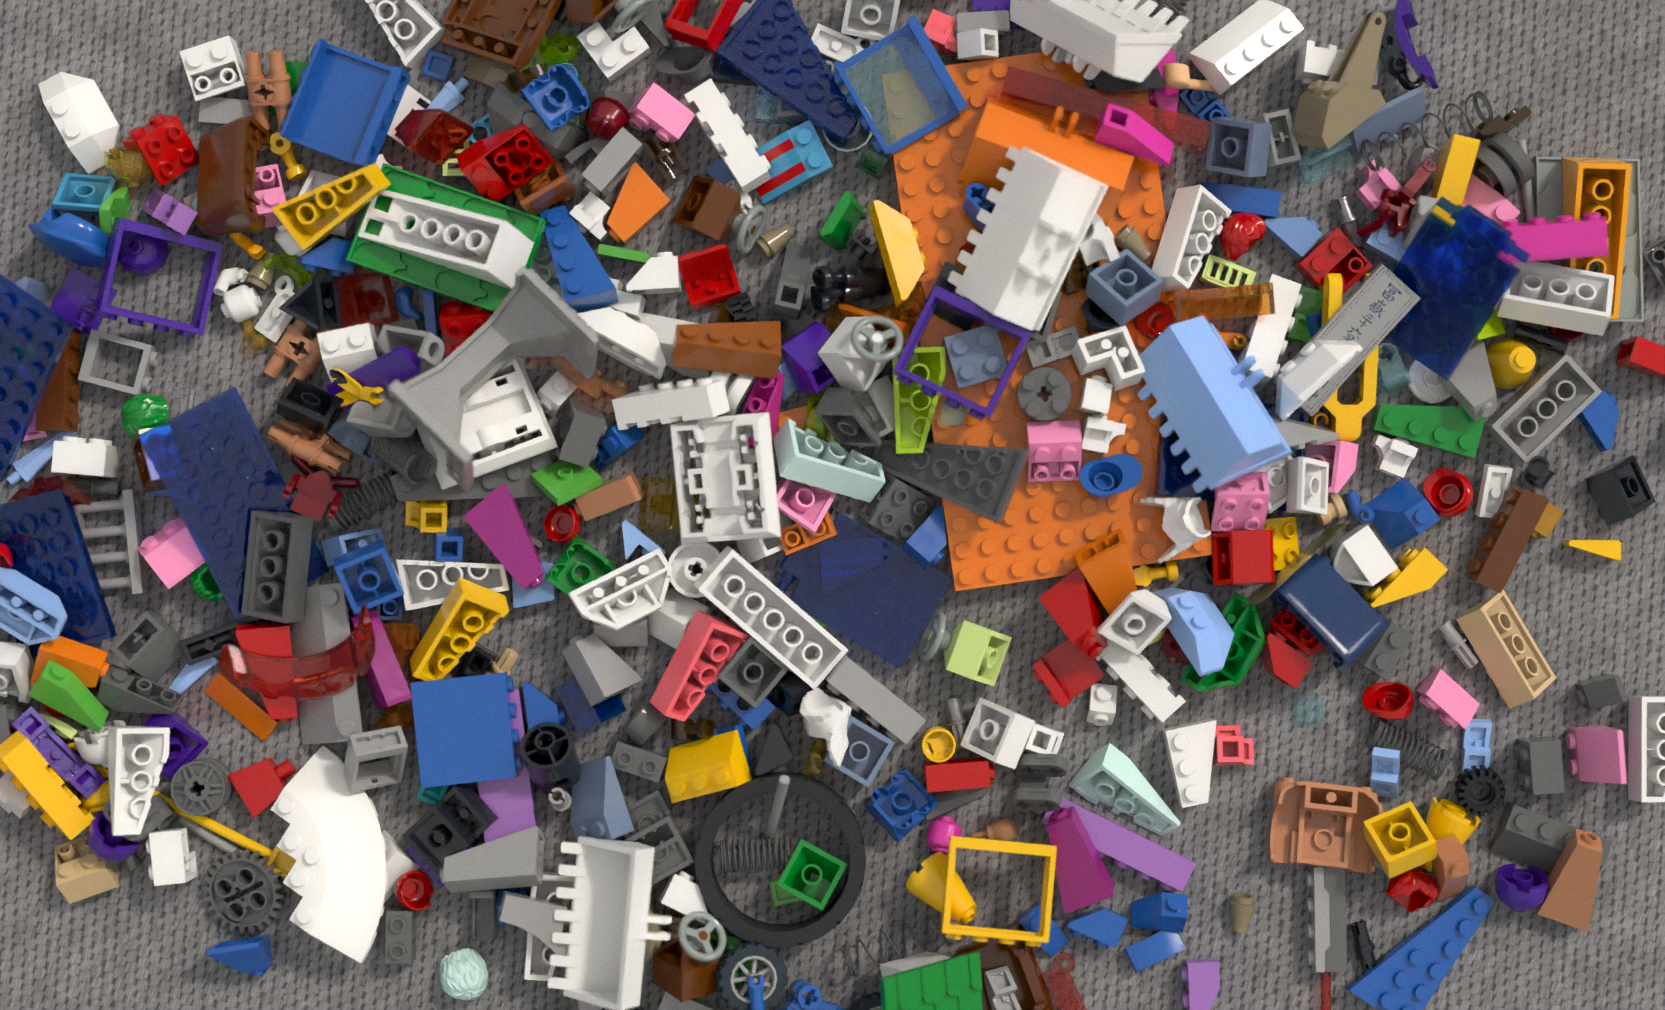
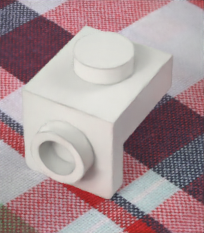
[537,370,578,417]
[1086,683,1117,726]

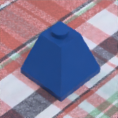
[1365,477,1440,549]
[206,934,273,976]

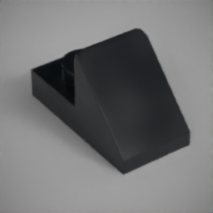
[1179,555,1215,594]

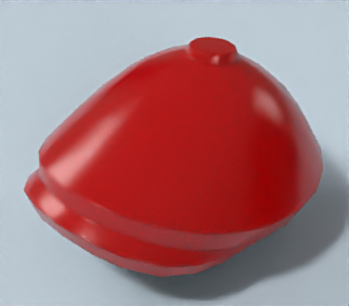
[1422,467,1473,517]
[1361,682,1414,720]

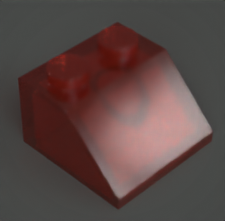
[395,108,475,166]
[337,272,400,329]

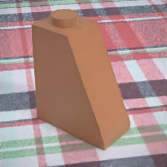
[573,470,644,521]

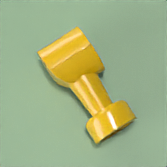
[270,132,308,182]
[1133,560,1179,587]

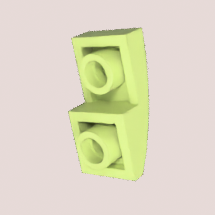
[37,711,83,739]

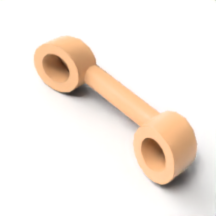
[1162,63,1216,92]

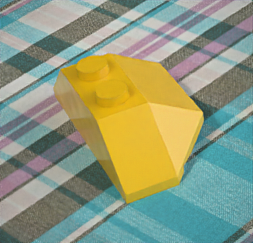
[868,200,926,308]

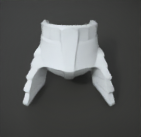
[1140,497,1211,563]
[800,688,852,767]

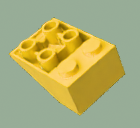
[1362,548,1448,608]

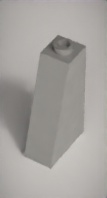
[440,826,545,893]

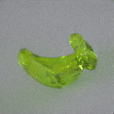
[264,253,313,289]

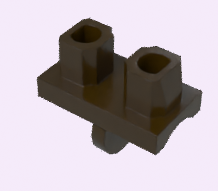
[642,135,690,183]

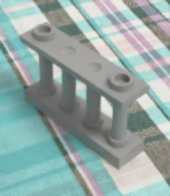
[67,489,149,600]

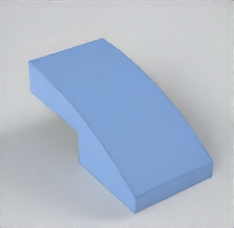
[1461,718,1492,774]
[1370,747,1400,799]

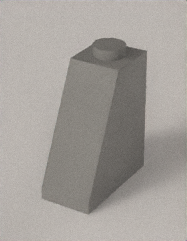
[1437,340,1497,422]
[562,634,642,707]

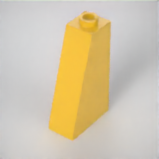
[1423,134,1480,243]

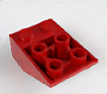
[456,124,554,202]

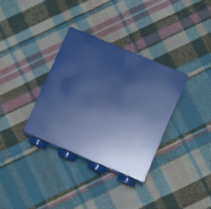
[279,38,411,168]
[410,671,522,788]

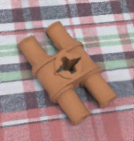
[244,49,292,130]
[263,319,339,386]
[266,416,354,476]

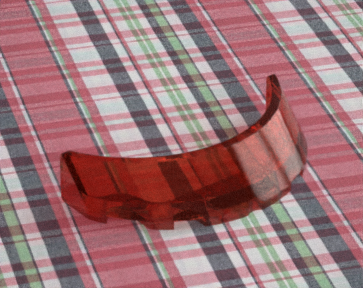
[219,604,376,701]

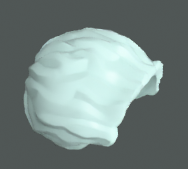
[440,948,488,1001]

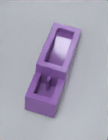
[142,187,198,235]

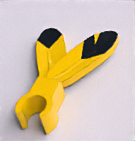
[329,368,384,407]

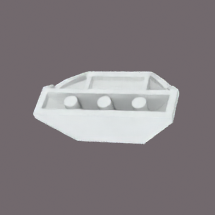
[38,72,120,175]
[577,307,667,380]
[1275,340,1363,421]
[569,548,673,631]

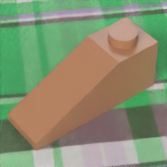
[1432,834,1470,902]

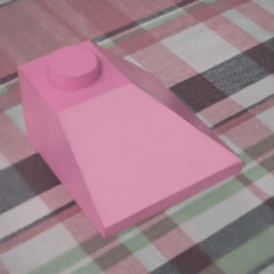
[1295,440,1359,493]
[776,477,837,534]

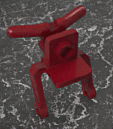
[1356,157,1438,238]
[281,454,360,521]

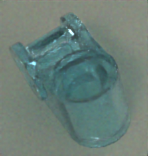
[1377,342,1411,394]

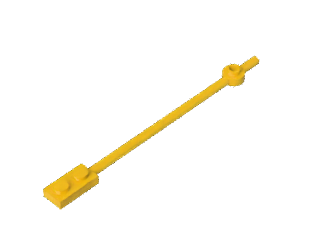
[67,742,297,878]

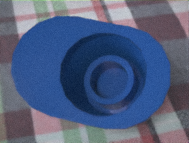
[1079,454,1142,500]

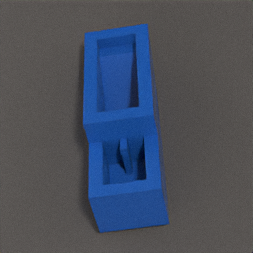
[1200,182,1282,219]

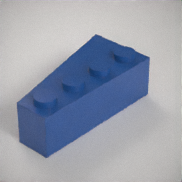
[540,205,619,313]

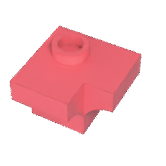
[924,9,958,57]
[1213,726,1254,766]

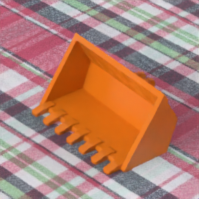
[958,95,1135,227]

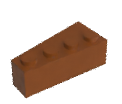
[671,321,781,379]

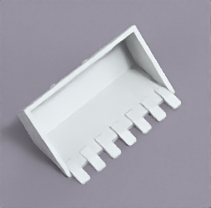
[1010,0,1189,83]
[948,146,1108,331]

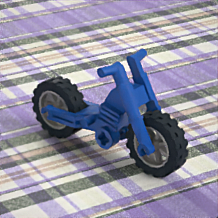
[715,942,881,1010]

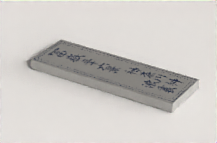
[1273,263,1421,416]

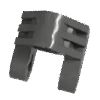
[1010,753,1068,814]
[103,794,177,846]

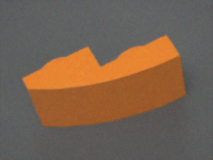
[779,511,838,555]

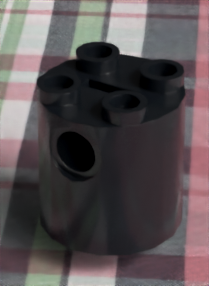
[520,722,581,795]

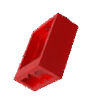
[664,0,743,53]
[924,757,995,792]

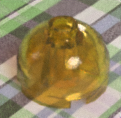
[103,147,153,187]

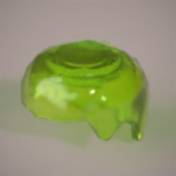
[539,32,579,65]

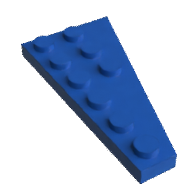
[1345,885,1496,1010]

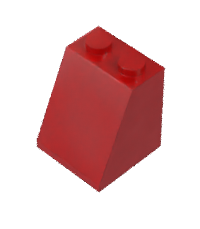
[1038,567,1108,662]

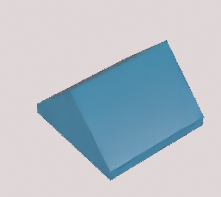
[52,173,118,216]

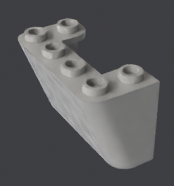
[346,325,444,437]

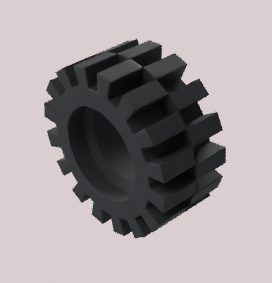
[727,291,759,322]
[1455,765,1506,816]

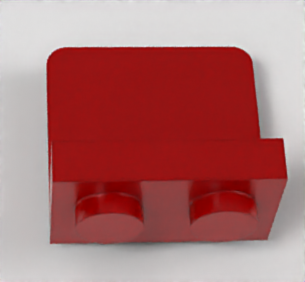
[121,113,199,185]
[678,244,741,311]
[440,301,493,358]
[1031,638,1104,708]

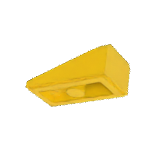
[1562,540,1621,561]

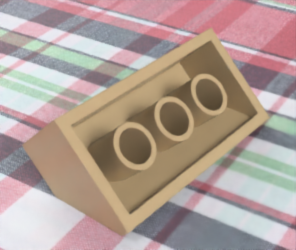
[1456,589,1556,709]

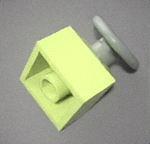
[918,611,1012,686]

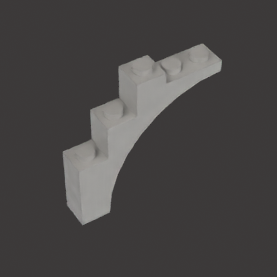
[497,891,602,1010]

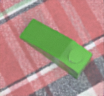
[28,659,109,733]

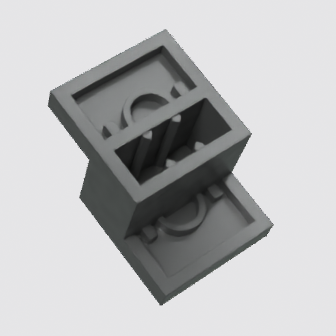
[623,789,695,886]

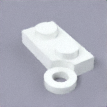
[808,23,875,69]
[254,275,295,343]
[1475,464,1513,518]

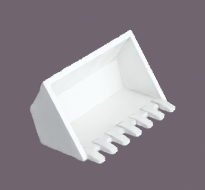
[547,836,672,1010]

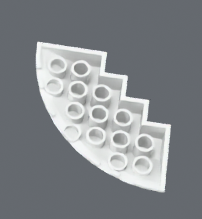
[271,745,388,963]

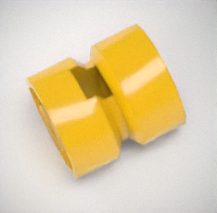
[921,726,956,763]

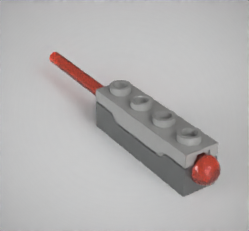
[1305,865,1347,1010]

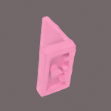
[1211,472,1271,531]

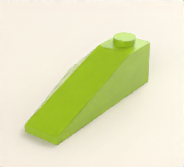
[892,346,946,454]

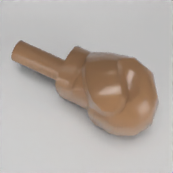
[972,817,1018,841]

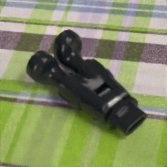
[810,266,892,313]

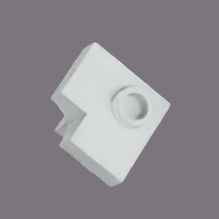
[569,191,612,243]
[1077,213,1120,266]
[1082,414,1126,454]
[1370,435,1418,479]
[1022,723,1064,754]
[0,771,30,819]

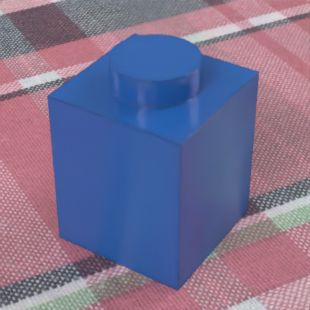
[433,527,463,561]

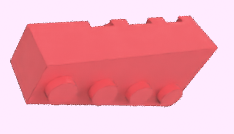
[650,610,750,722]

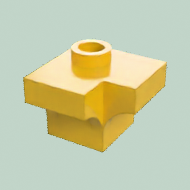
[405,500,447,533]

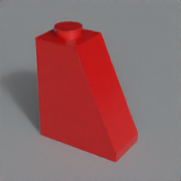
[1615,336,1665,380]

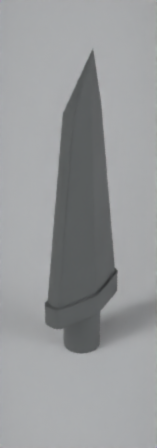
[926,782,996,822]

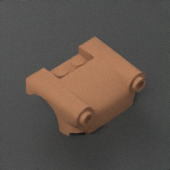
[1266,777,1383,874]

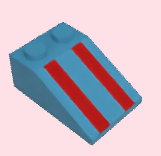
[755,120,833,204]

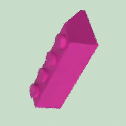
[1496,212,1608,264]

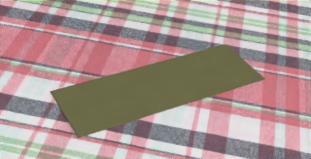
[1242,520,1351,607]

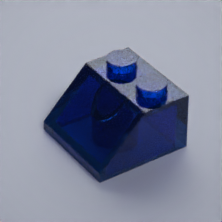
[555,677,627,734]

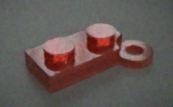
[1042,952,1087,1010]

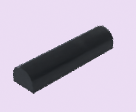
[179,616,273,666]

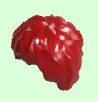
[1219,212,1266,261]
[1384,867,1439,913]

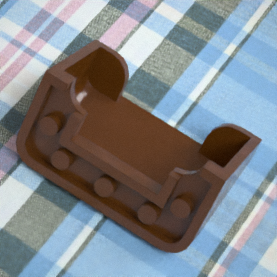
[194,116,270,236]
[954,923,1055,1010]

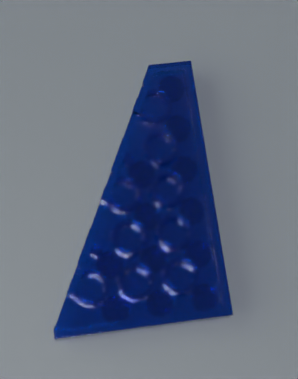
[715,0,858,143]

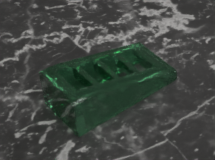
[858,148,889,179]

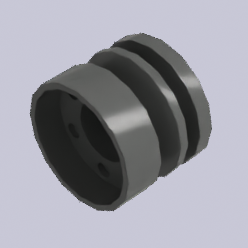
[171,758,235,816]

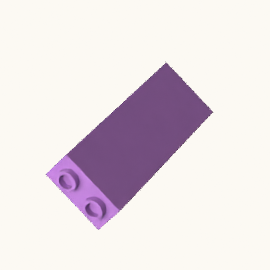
[477,686,539,843]

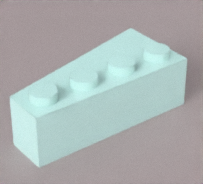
[773,419,886,502]

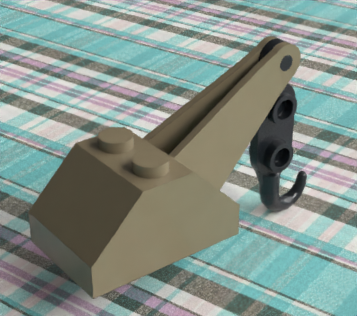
[1292,11,1424,150]

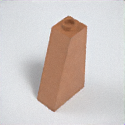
[1537,829,1603,932]

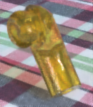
[240,317,267,351]
[803,740,825,778]

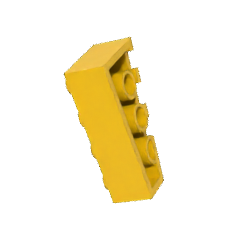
[271,163,391,251]
[410,577,509,681]
[0,731,94,840]

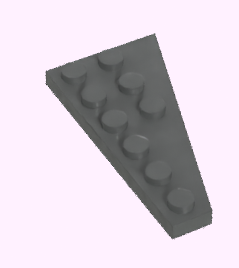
[389,429,552,502]
[871,440,1031,524]

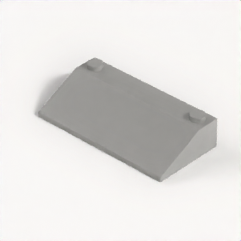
[289,583,363,745]

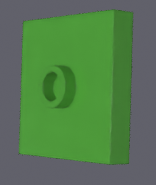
[531,460,603,506]

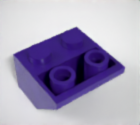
[781,321,836,394]

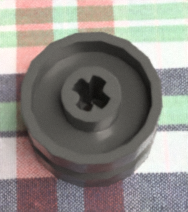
[1473,131,1535,199]

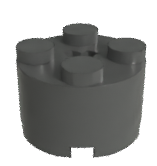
[1016,368,1071,422]

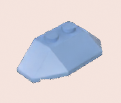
[0,567,68,645]
[1153,587,1235,676]

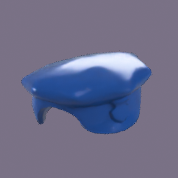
[28,207,110,268]

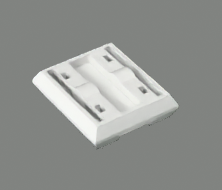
[416,358,558,490]
[669,412,781,544]

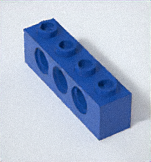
[705,663,776,730]

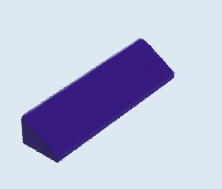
[326,346,421,411]

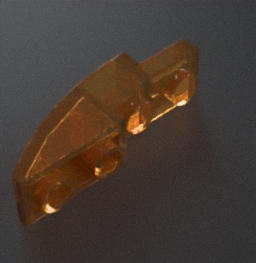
[548,357,631,400]

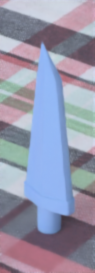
[405,77,469,147]
[7,432,74,486]
[169,656,219,694]

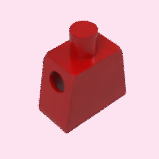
[228,757,297,818]

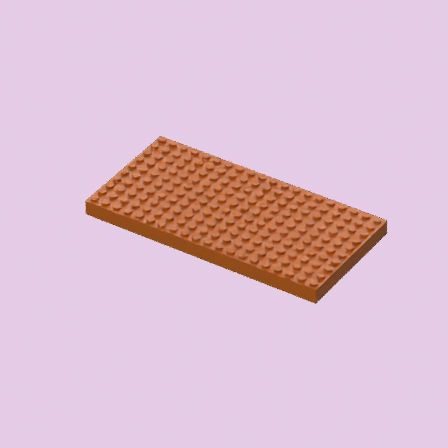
[881,50,1212,591]

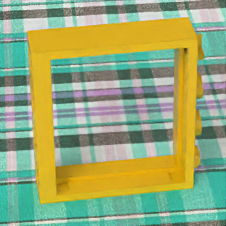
[940,835,1057,947]

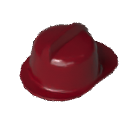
[585,96,630,140]

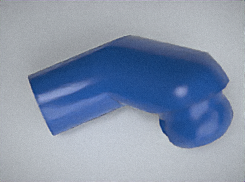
[395,286,423,322]
[1344,490,1375,524]

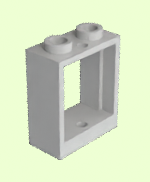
[581,127,646,198]
[78,329,159,395]
[343,726,408,793]

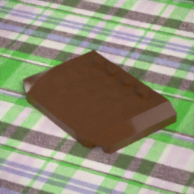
[441,0,563,70]

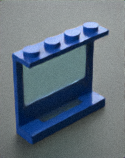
[832,15,968,157]

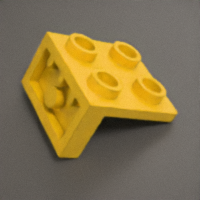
[1263,517,1299,571]

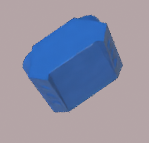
[521,63,591,133]
[865,768,939,842]

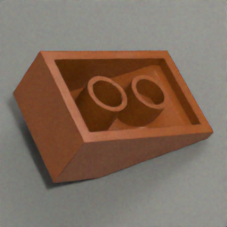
[514,161,576,217]

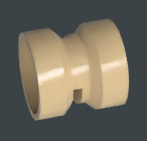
[1316,493,1347,526]

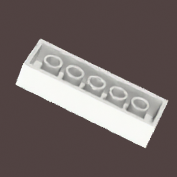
[693,546,848,689]

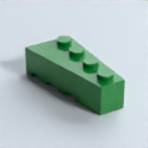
[1368,404,1486,459]

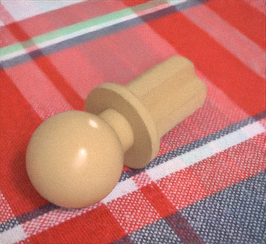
[486,648,519,676]

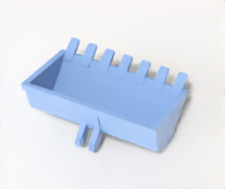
[1138,316,1293,493]

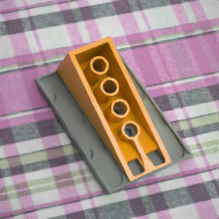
[1534,156,1644,322]

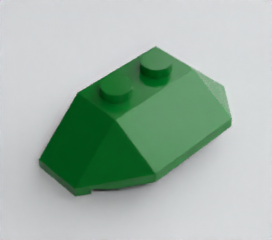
[1179,592,1267,693]

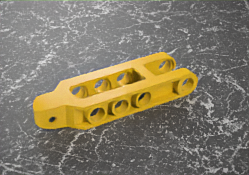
[1321,273,1379,442]

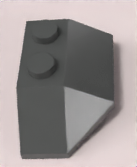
[486,81,589,162]

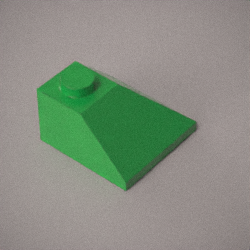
[776,838,848,911]

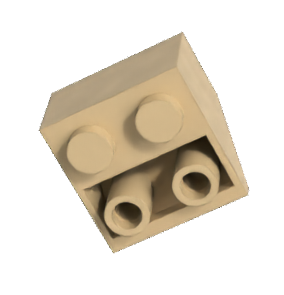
[55,835,119,904]

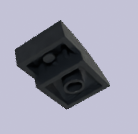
[402,783,498,874]

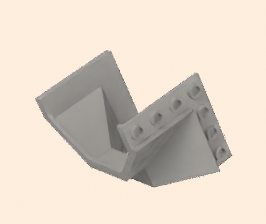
[388,266,599,492]

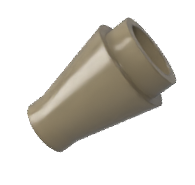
[755,223,795,259]
[1114,224,1151,262]
[246,251,279,291]
[1230,892,1256,933]

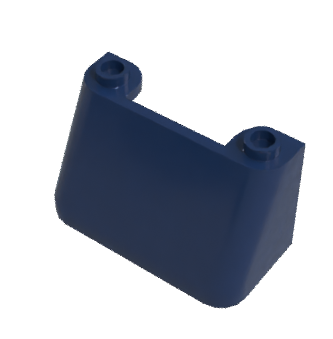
[1267,553,1388,673]

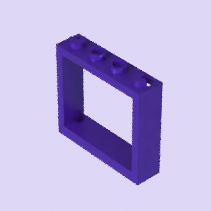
[94,218,223,338]
[893,285,1032,421]

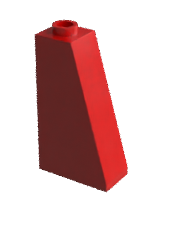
[236,621,298,722]

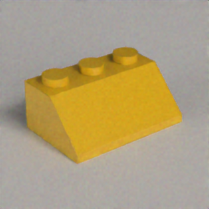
[665,730,752,803]

